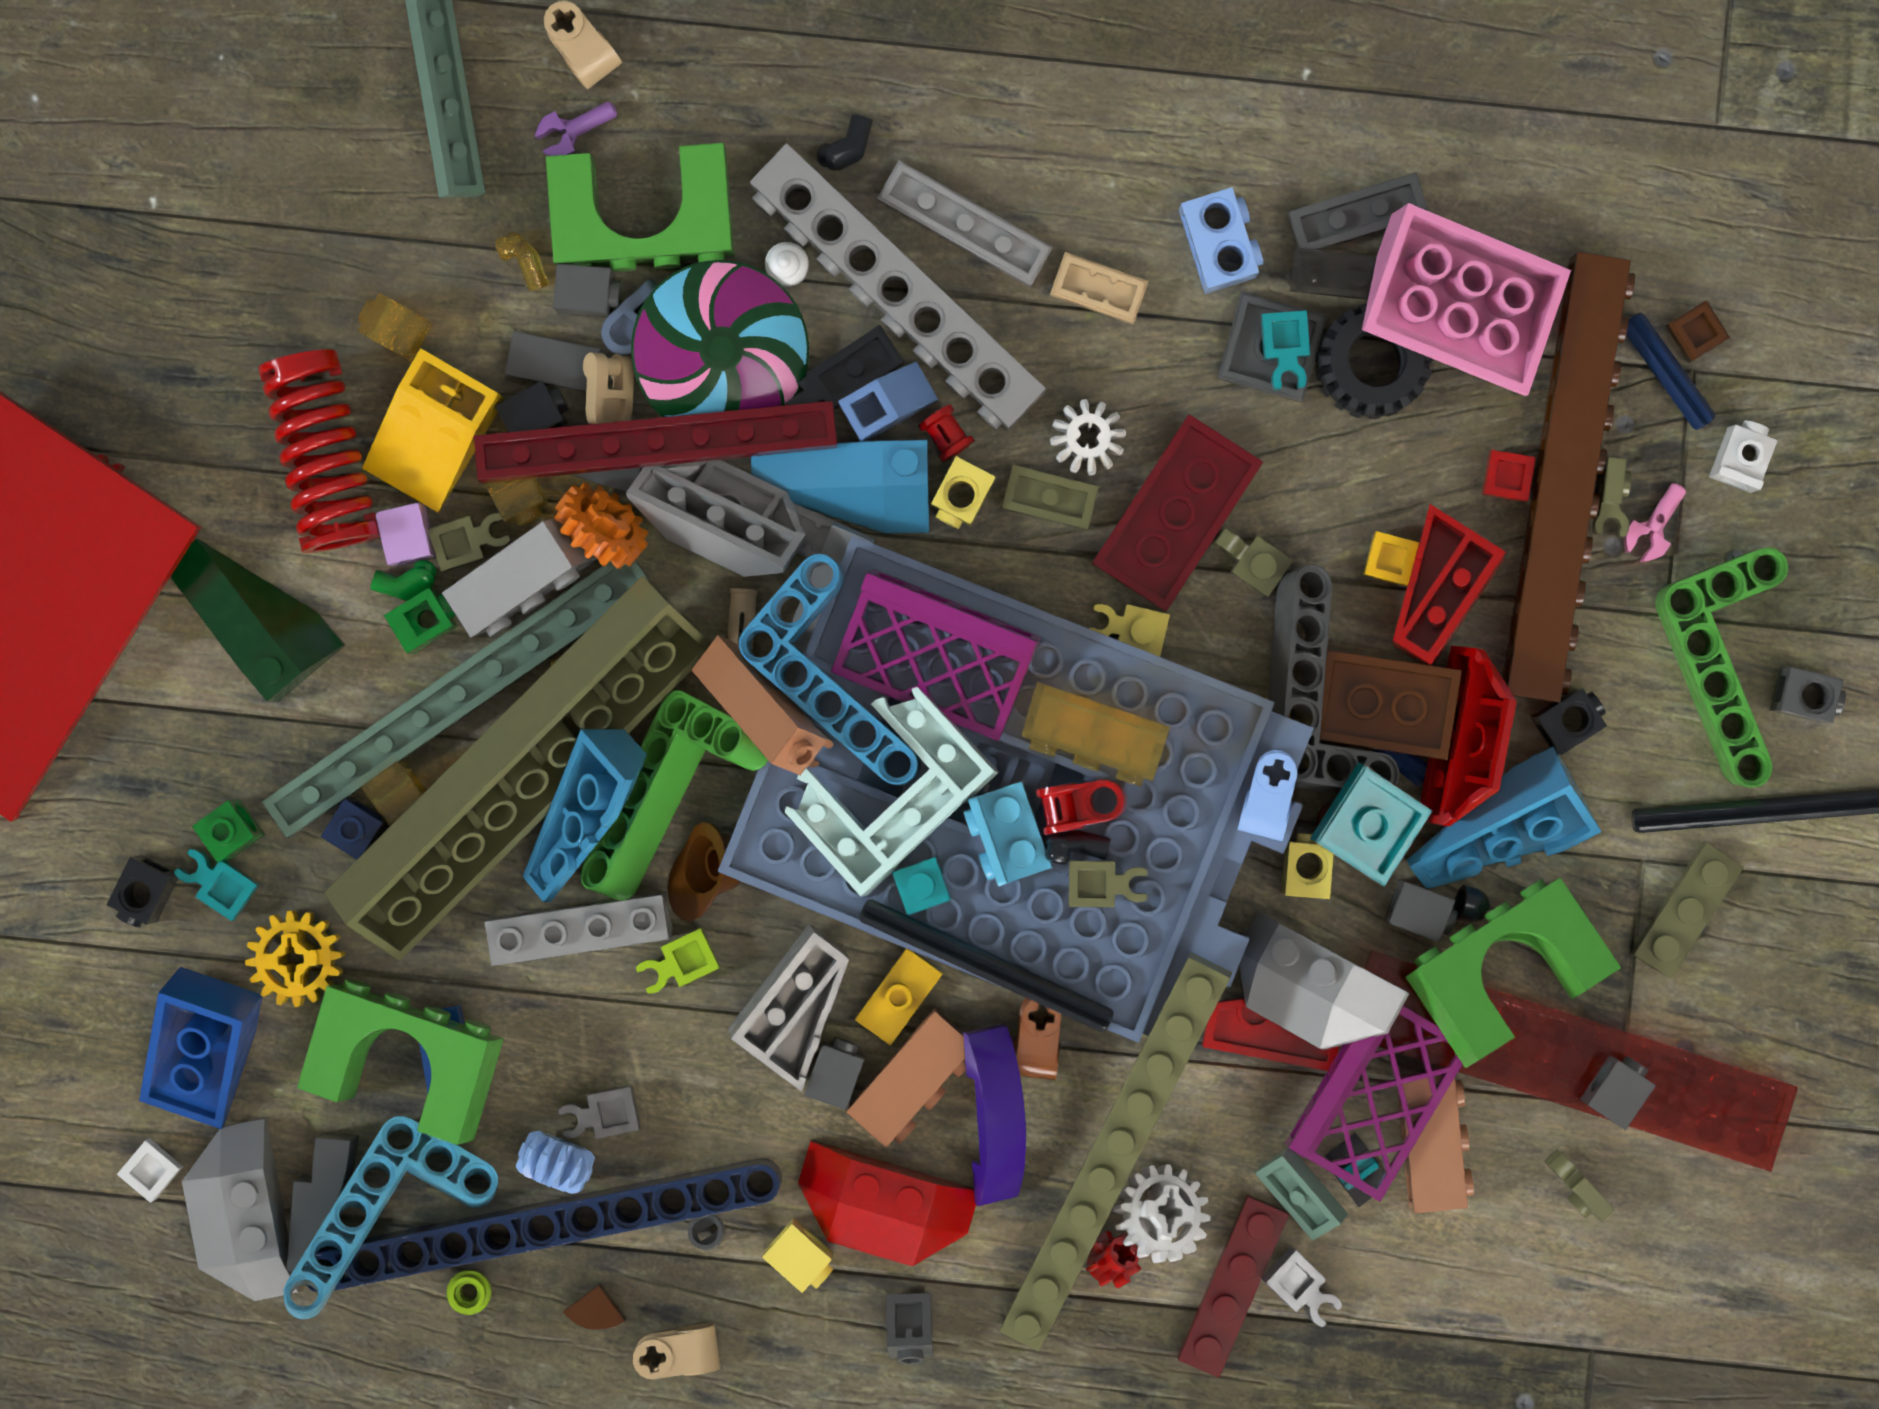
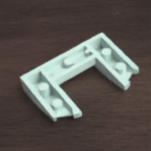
[785,687,999,896]

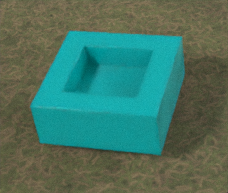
[892,857,952,916]

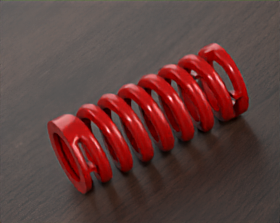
[258,349,380,553]

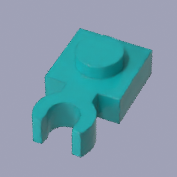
[1261,310,1310,391]
[174,848,260,921]

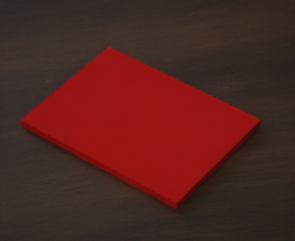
[0,391,202,822]

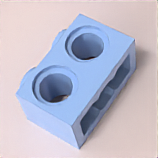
[1178,187,1263,294]

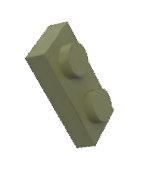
[1002,465,1099,530]

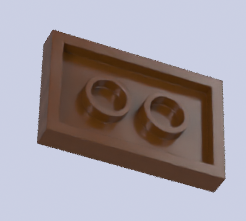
[1320,650,1462,761]

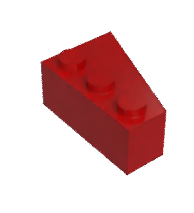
[1393,504,1506,666]

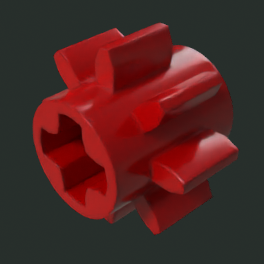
[1086,1230,1141,1289]

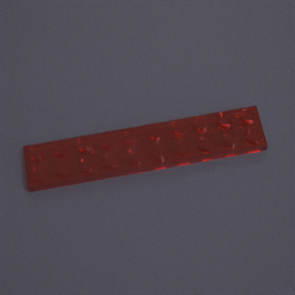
[1364,950,1798,1172]

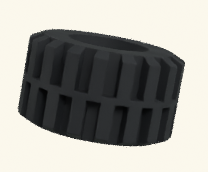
[1315,303,1434,419]

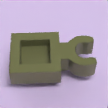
[427,513,513,572]
[1069,860,1148,908]
[1544,1149,1615,1222]

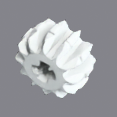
[1050,399,1126,476]

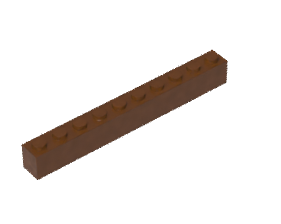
[1502,252,1635,703]

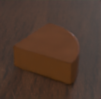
[563,1283,626,1330]

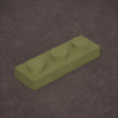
[1631,842,1744,978]

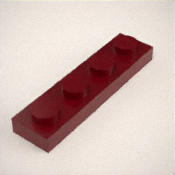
[1177,1195,1289,1378]

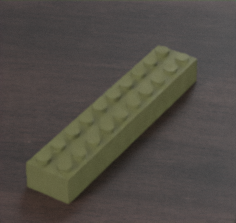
[324,575,711,961]

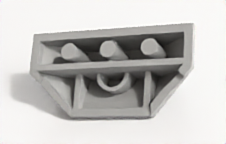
[626,460,806,577]
[1239,911,1409,1050]
[182,1118,299,1301]

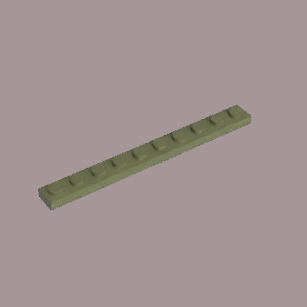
[999,952,1232,1352]

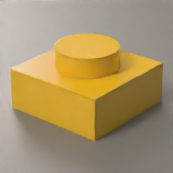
[1363,531,1419,586]

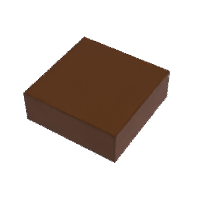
[1665,300,1730,363]

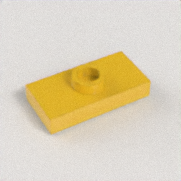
[855,948,943,1046]

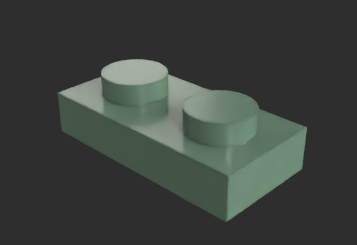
[1255,1148,1348,1241]

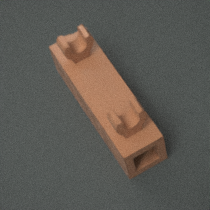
[692,635,834,776]

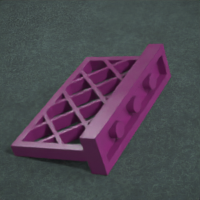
[831,569,1042,741]
[1285,1006,1463,1202]

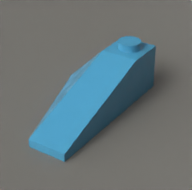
[522,729,647,902]
[1407,747,1601,889]

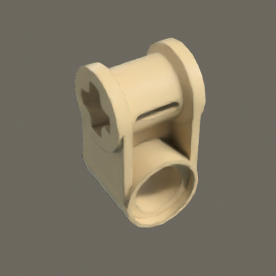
[544,1,622,90]
[633,1323,721,1379]

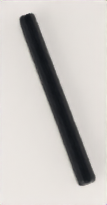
[1631,789,1879,833]
[859,899,1114,1032]

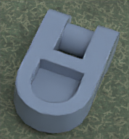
[601,279,657,355]

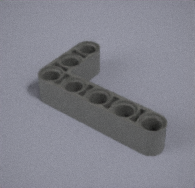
[1268,564,1400,794]

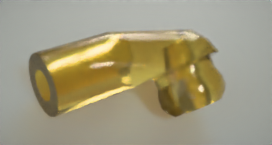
[495,232,549,291]

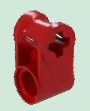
[1036,780,1127,835]

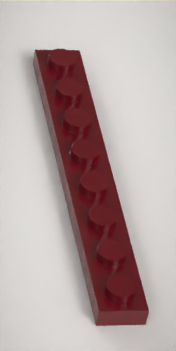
[474,401,837,483]

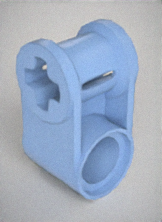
[1237,750,1297,841]

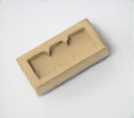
[1050,252,1149,325]

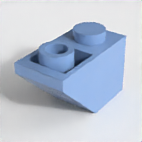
[838,361,939,442]

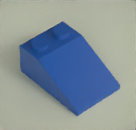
[139,967,263,1129]

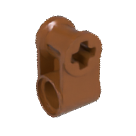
[1013,998,1062,1080]

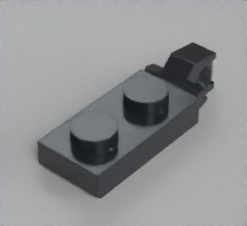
[785,325,905,410]

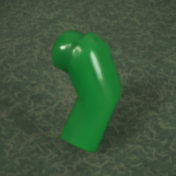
[370,560,437,601]

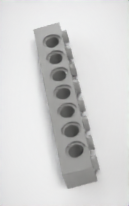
[750,143,1046,431]

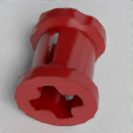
[918,404,975,463]

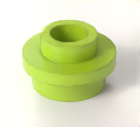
[447,1269,492,1315]

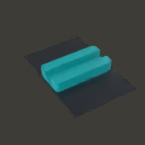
[1323,1133,1385,1207]

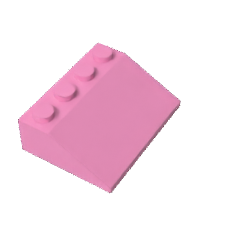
[1362,203,1571,396]

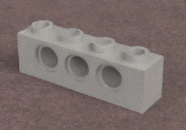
[485,892,674,966]

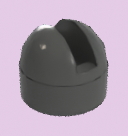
[688,1215,725,1250]

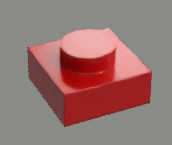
[1482,450,1536,502]

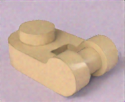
[583,352,634,424]

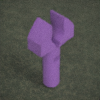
[535,101,617,156]

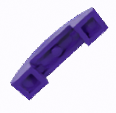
[963,1024,1026,1206]

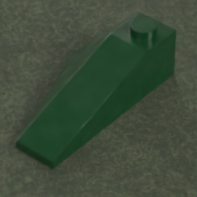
[171,539,345,702]

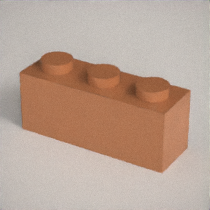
[846,1008,966,1148]
[1396,1072,1474,1214]

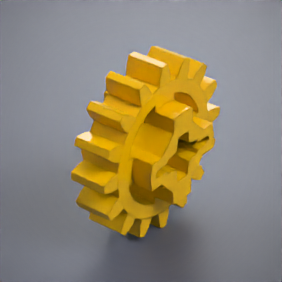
[245,910,345,1007]

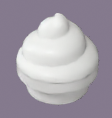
[764,242,809,287]

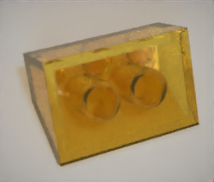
[1022,682,1171,787]

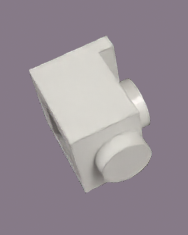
[1709,420,1778,493]

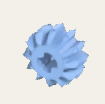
[516,1131,595,1194]

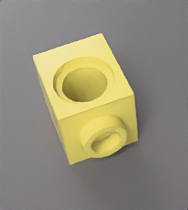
[931,456,996,530]
[1281,833,1334,899]
[762,1217,834,1293]

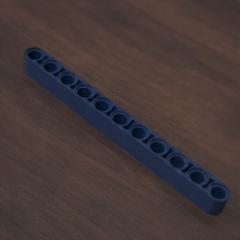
[306,1159,782,1292]

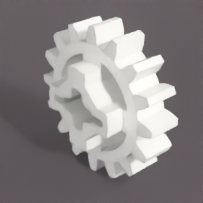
[1113,1164,1211,1263]

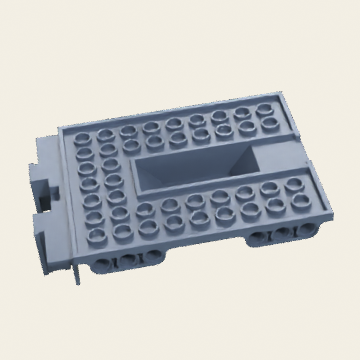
[718,535,1314,1043]

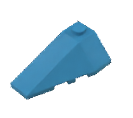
[751,440,929,534]

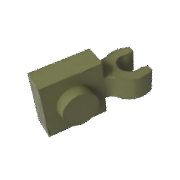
[1592,457,1632,538]
[1212,528,1293,597]

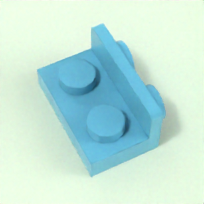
[964,781,1053,886]

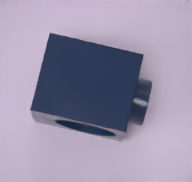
[321,798,392,860]

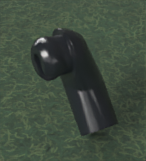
[1045,830,1111,865]

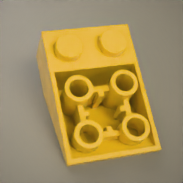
[362,348,506,513]

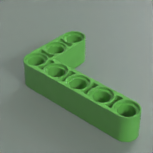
[1655,547,1788,788]
[580,690,768,901]

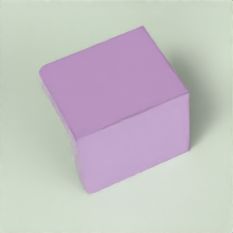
[376,503,436,567]

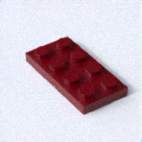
[1092,414,1263,612]

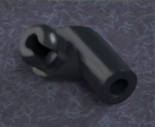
[817,114,873,171]

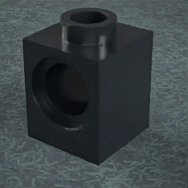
[495,381,569,432]
[1530,688,1607,755]
[107,855,178,928]

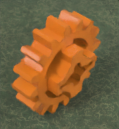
[555,482,648,569]

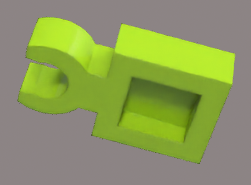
[636,927,721,994]

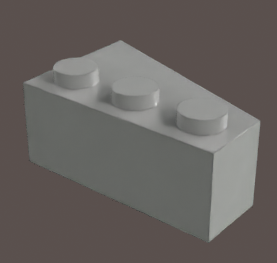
[442,518,599,638]
[728,924,849,1092]

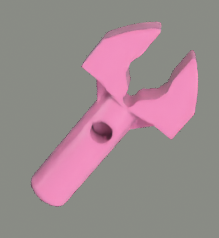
[1623,483,1686,562]

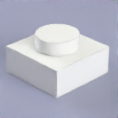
[117,1138,183,1203]

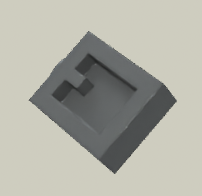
[886,1293,933,1364]

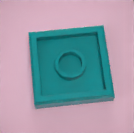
[1310,763,1432,887]

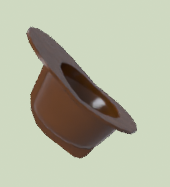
[667,822,740,921]

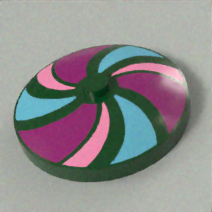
[631,260,809,417]

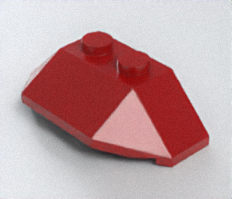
[1420,645,1517,827]
[798,1140,976,1267]

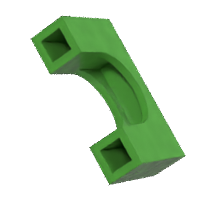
[546,143,735,272]
[1406,877,1621,1068]
[297,979,504,1145]

